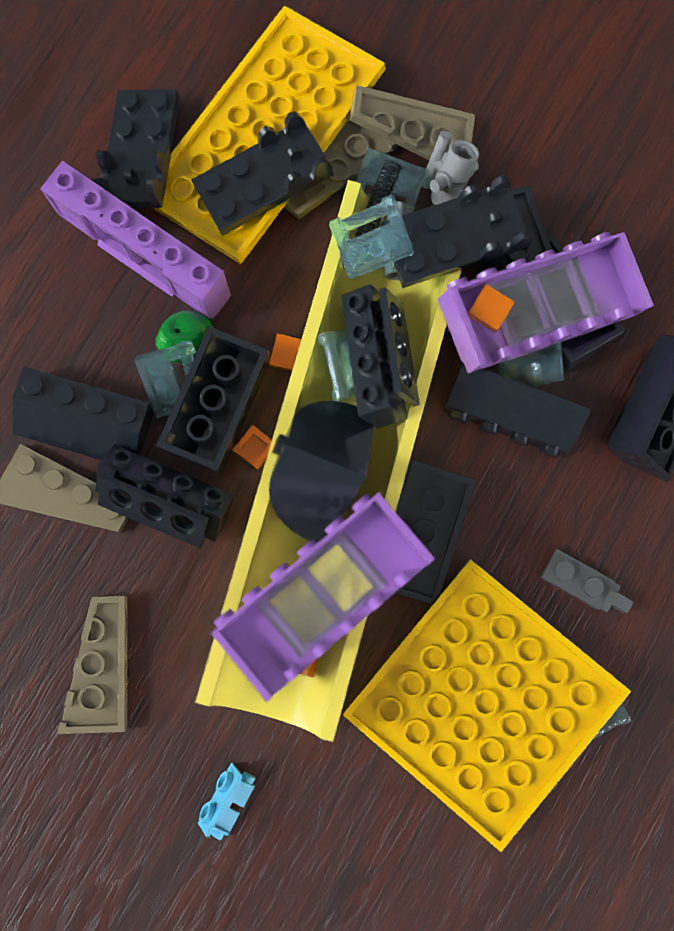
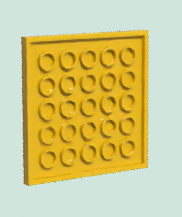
[343,559,631,852]

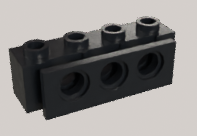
[341,284,420,429]
[95,444,234,548]

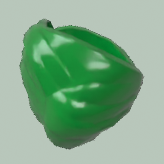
[155,310,214,364]

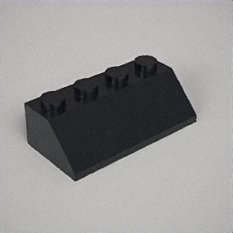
[156,326,271,476]
[607,334,674,482]
[443,363,591,458]
[12,366,155,461]

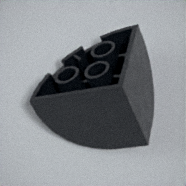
[269,401,374,544]

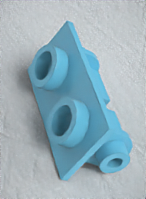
[198,763,256,840]

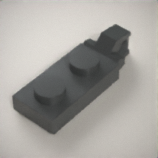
[539,549,634,614]

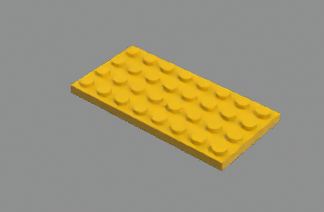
[153,6,385,264]

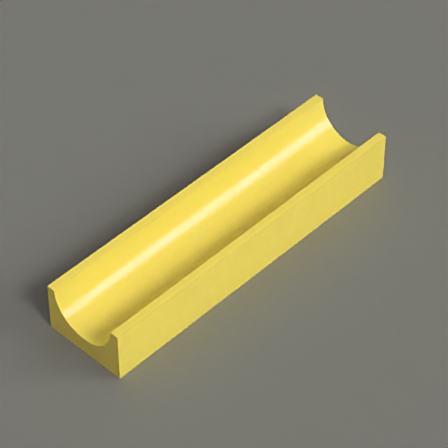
[196,180,462,742]

